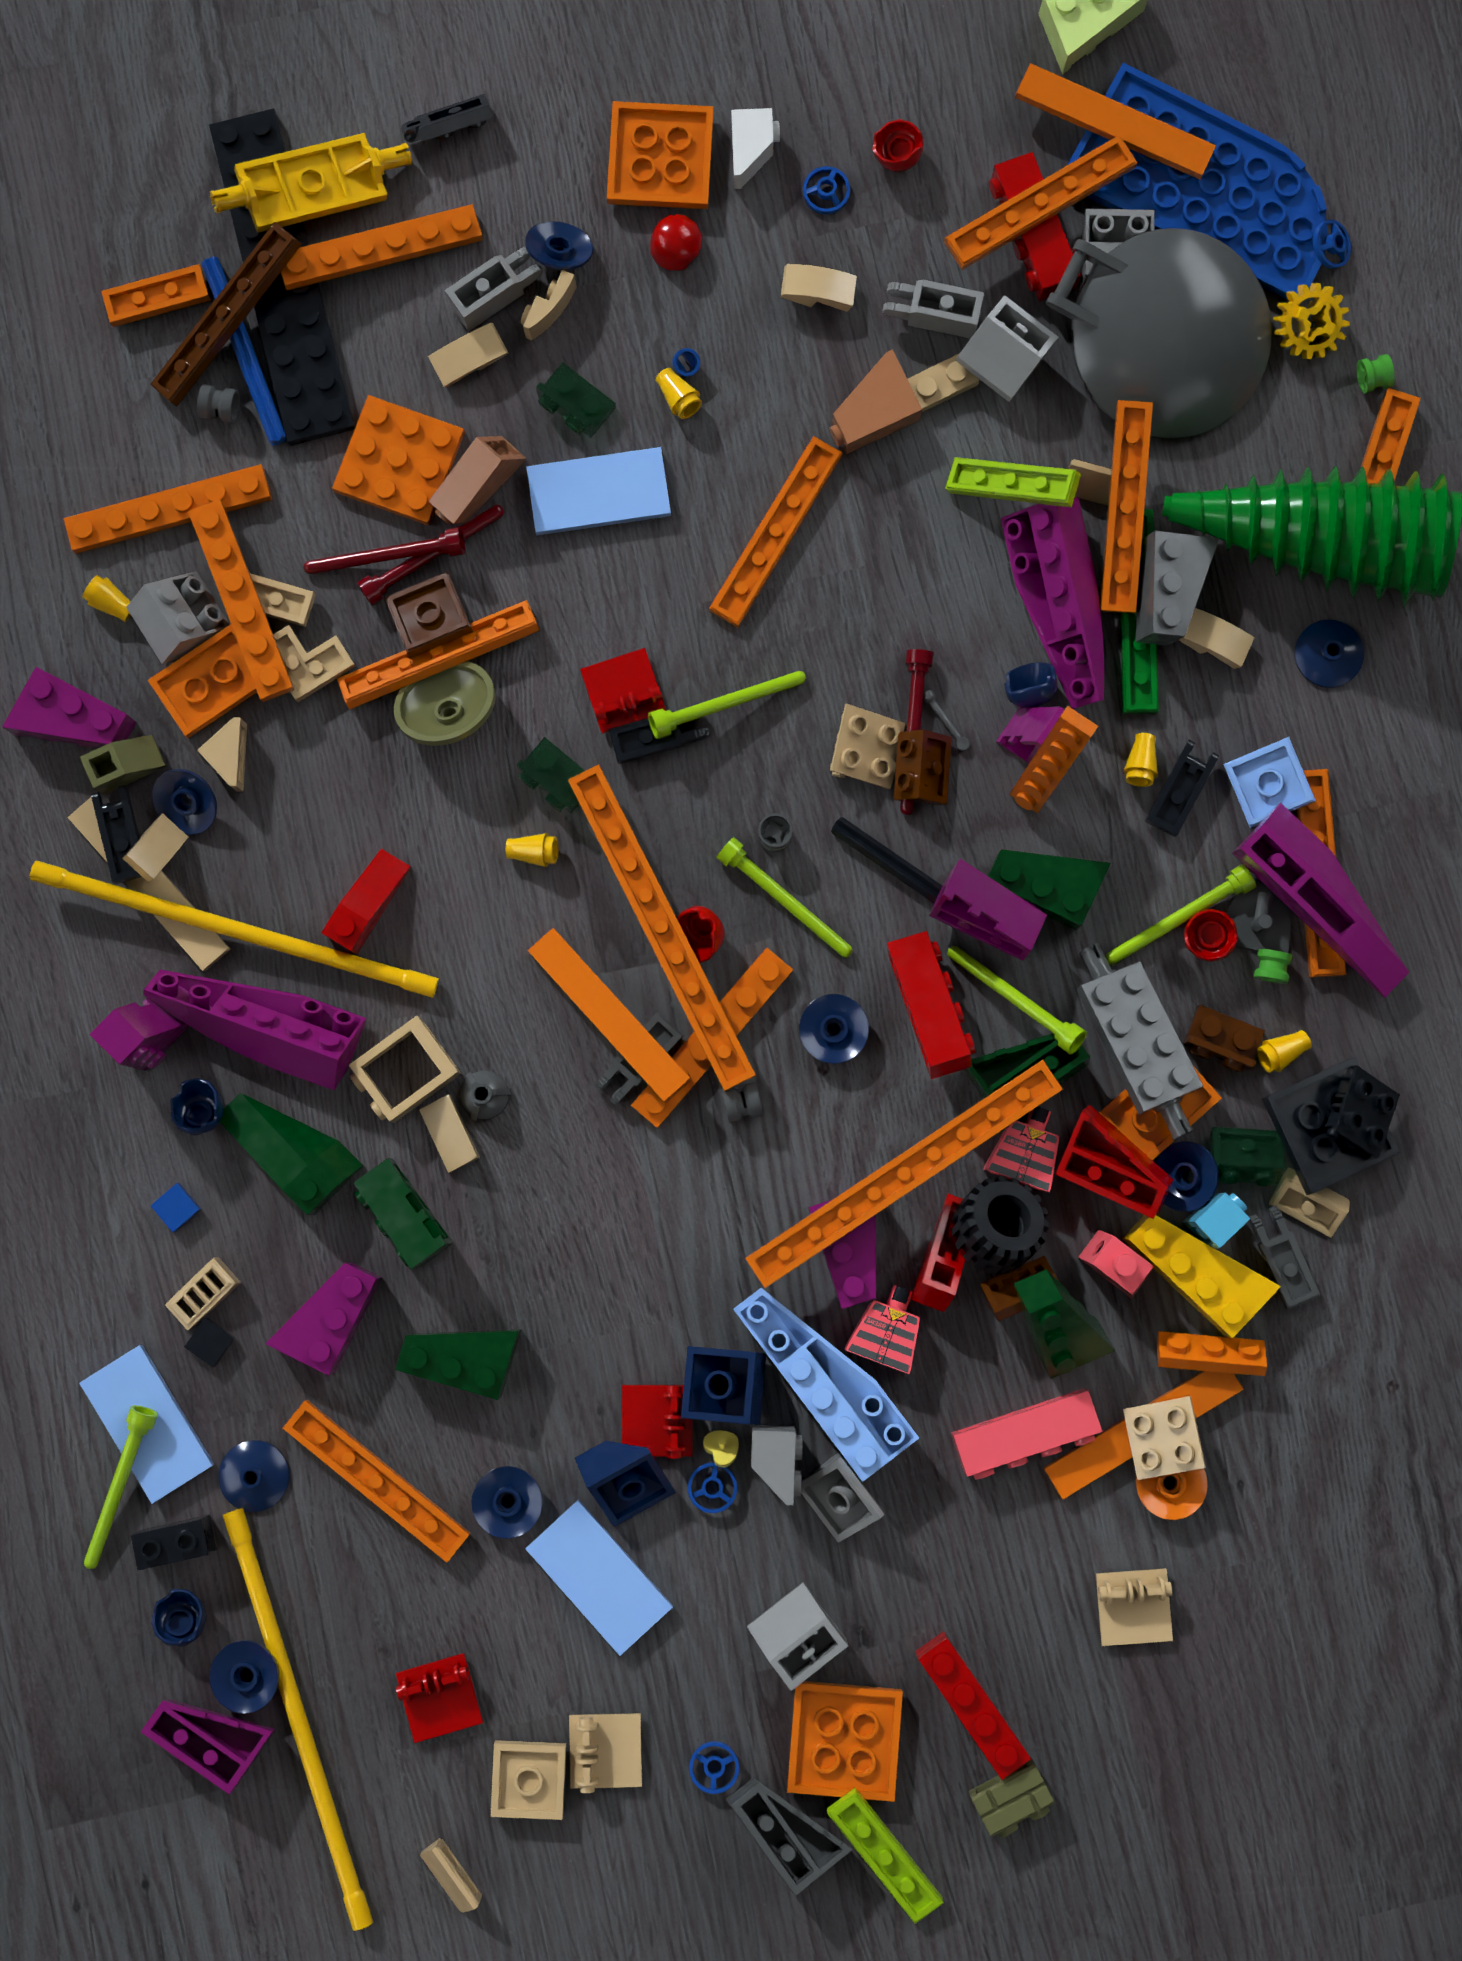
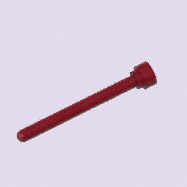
[357,505,504,606]
[303,527,466,574]
[900,649,934,815]

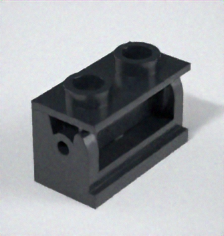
[131,1515,217,1571]

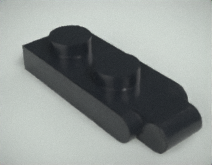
[401,94,494,143]

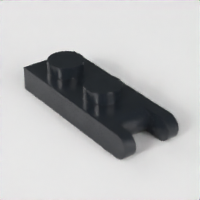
[1145,739,1219,837]
[91,785,142,884]

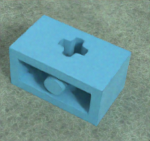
[1183,1192,1250,1248]

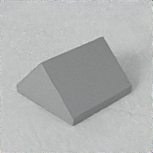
[801,1452,884,1543]

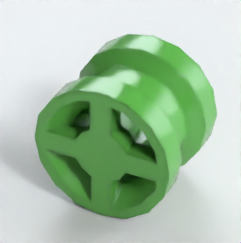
[1357,354,1395,394]
[1253,949,1293,984]

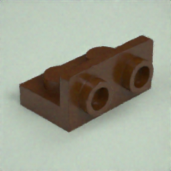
[894,729,952,806]
[1183,1005,1265,1073]
[980,1256,1058,1322]

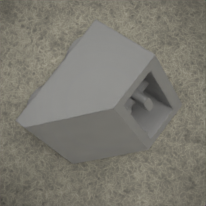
[1080,209,1154,290]
[955,295,1059,402]
[126,571,230,664]
[751,1425,802,1505]
[747,1582,848,1691]

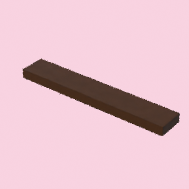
[150,222,302,406]

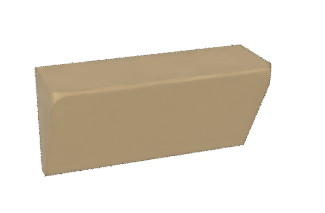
[1068,459,1111,506]
[419,1094,480,1173]
[1269,1167,1350,1238]
[420,1838,482,1912]

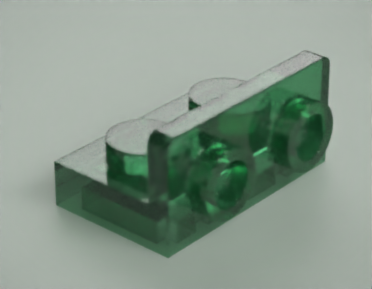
[536,362,616,438]
[516,737,585,814]
[1210,1127,1285,1186]

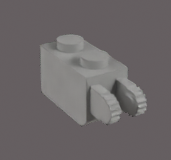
[445,247,543,332]
[882,280,984,339]

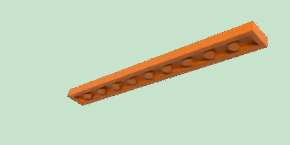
[568,764,756,1092]
[745,1060,1063,1288]

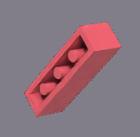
[951,1388,1102,1480]

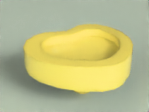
[703,1430,739,1467]

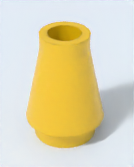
[655,368,702,419]
[82,575,131,622]
[1123,733,1158,787]
[505,833,559,867]
[1257,1030,1312,1073]

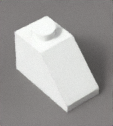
[731,108,780,189]

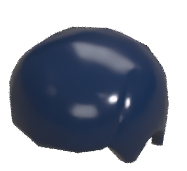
[1004,662,1057,708]
[170,1078,223,1135]
[151,1589,207,1647]

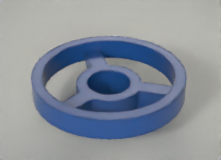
[803,166,850,214]
[1313,220,1351,269]
[688,1462,737,1513]
[689,1741,739,1794]

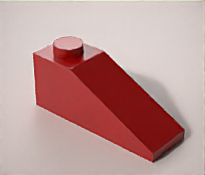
[321,849,411,955]
[911,1194,965,1312]

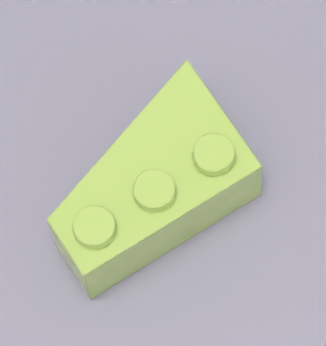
[1039,0,1148,75]

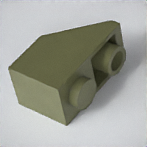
[80,735,167,795]

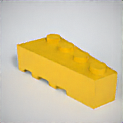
[1122,1215,1281,1338]

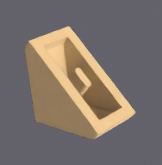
[197,717,247,792]

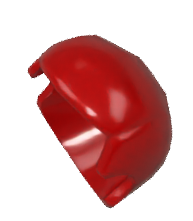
[872,119,924,172]
[650,214,703,271]
[677,905,725,963]
[1184,909,1238,962]

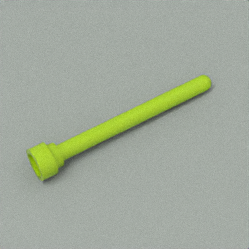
[648,671,806,739]
[716,837,853,958]
[1105,864,1257,965]
[947,946,1087,1054]
[84,1405,158,1569]

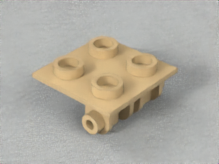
[830,704,906,789]
[1123,1396,1206,1480]
[1096,1568,1173,1646]
[569,1713,642,1793]

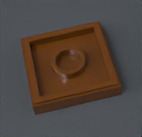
[385,571,473,658]

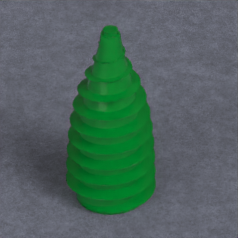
[1162,466,1462,608]

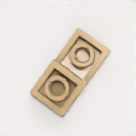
[781,264,857,312]
[521,270,577,340]
[428,323,509,387]
[1179,608,1255,669]
[122,813,188,882]

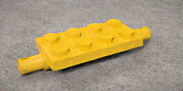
[210,133,412,233]

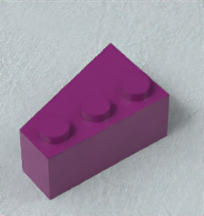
[2,667,137,748]
[996,706,1077,764]
[929,858,1047,961]
[89,998,189,1071]

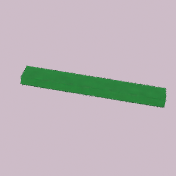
[1120,509,1159,714]

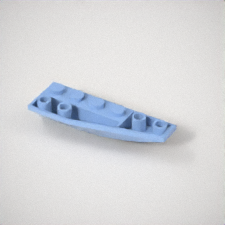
[733,1288,919,1482]

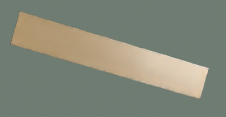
[68,797,231,972]

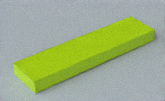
[945,457,1081,508]
[827,1787,944,1924]

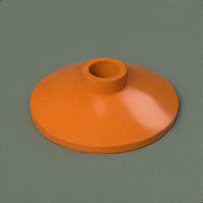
[1136,1468,1208,1520]

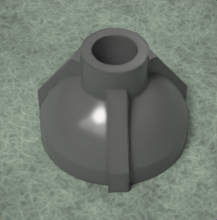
[460,1071,512,1121]

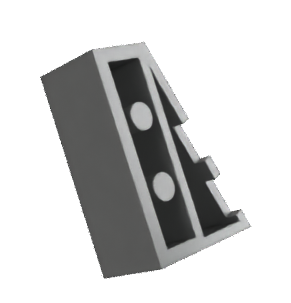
[1136,531,1219,646]
[726,1777,853,1896]

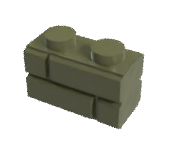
[968,1758,1055,1837]

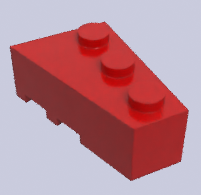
[1056,1105,1174,1219]

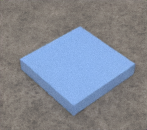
[1223,737,1316,828]

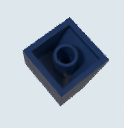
[681,1346,766,1425]

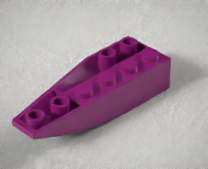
[1001,497,1104,709]
[1232,803,1409,998]
[143,969,366,1090]

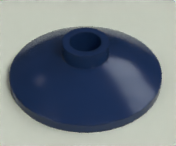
[525,221,593,270]
[1295,620,1364,688]
[152,769,217,835]
[799,994,869,1064]
[1155,1141,1219,1212]
[219,1440,290,1512]
[471,1466,543,1539]
[209,1640,279,1714]

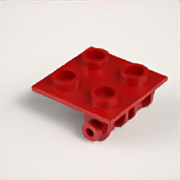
[580,648,666,734]
[622,1385,692,1459]
[395,1653,483,1743]

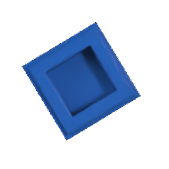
[150,1183,202,1232]

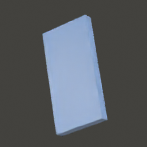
[526,447,671,536]
[79,1345,215,1504]
[525,1499,673,1656]

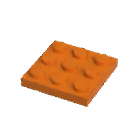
[607,101,714,209]
[332,395,465,526]
[787,1681,903,1802]

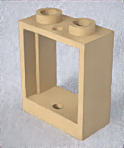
[349,1016,462,1123]

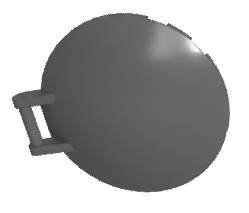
[1046,228,1272,439]

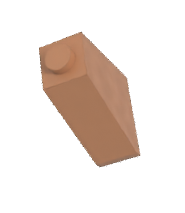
[829,349,922,454]
[429,436,527,524]

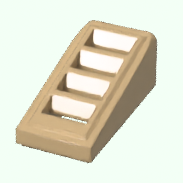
[165,1257,241,1331]

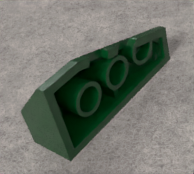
[220,1093,364,1215]

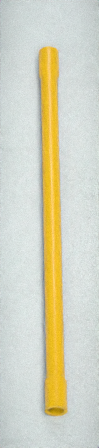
[30,860,439,998]
[222,1508,373,1931]

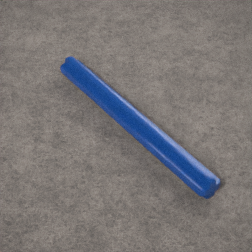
[202,256,287,446]

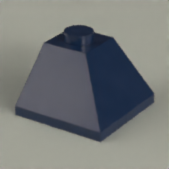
[575,1441,676,1527]

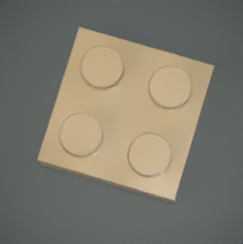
[491,1740,567,1820]

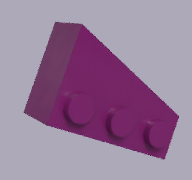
[808,1199,876,1309]
[265,1262,382,1375]
[141,1699,276,1794]

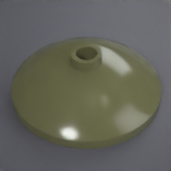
[394,661,496,746]

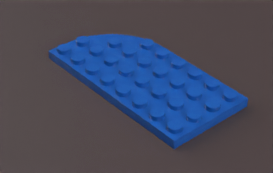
[1067,62,1328,305]

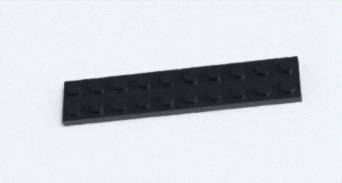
[209,108,355,446]

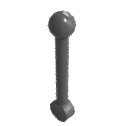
[923,690,970,751]

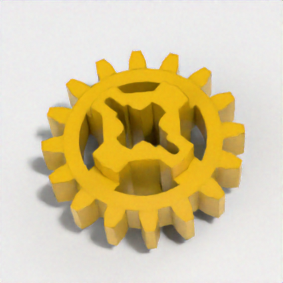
[1273,283,1350,359]

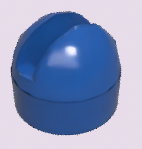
[672,348,700,377]

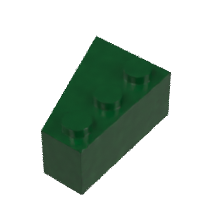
[987,849,1111,930]
[964,1033,1090,1098]
[354,1158,454,1269]
[1014,1269,1115,1379]
[395,1329,522,1400]

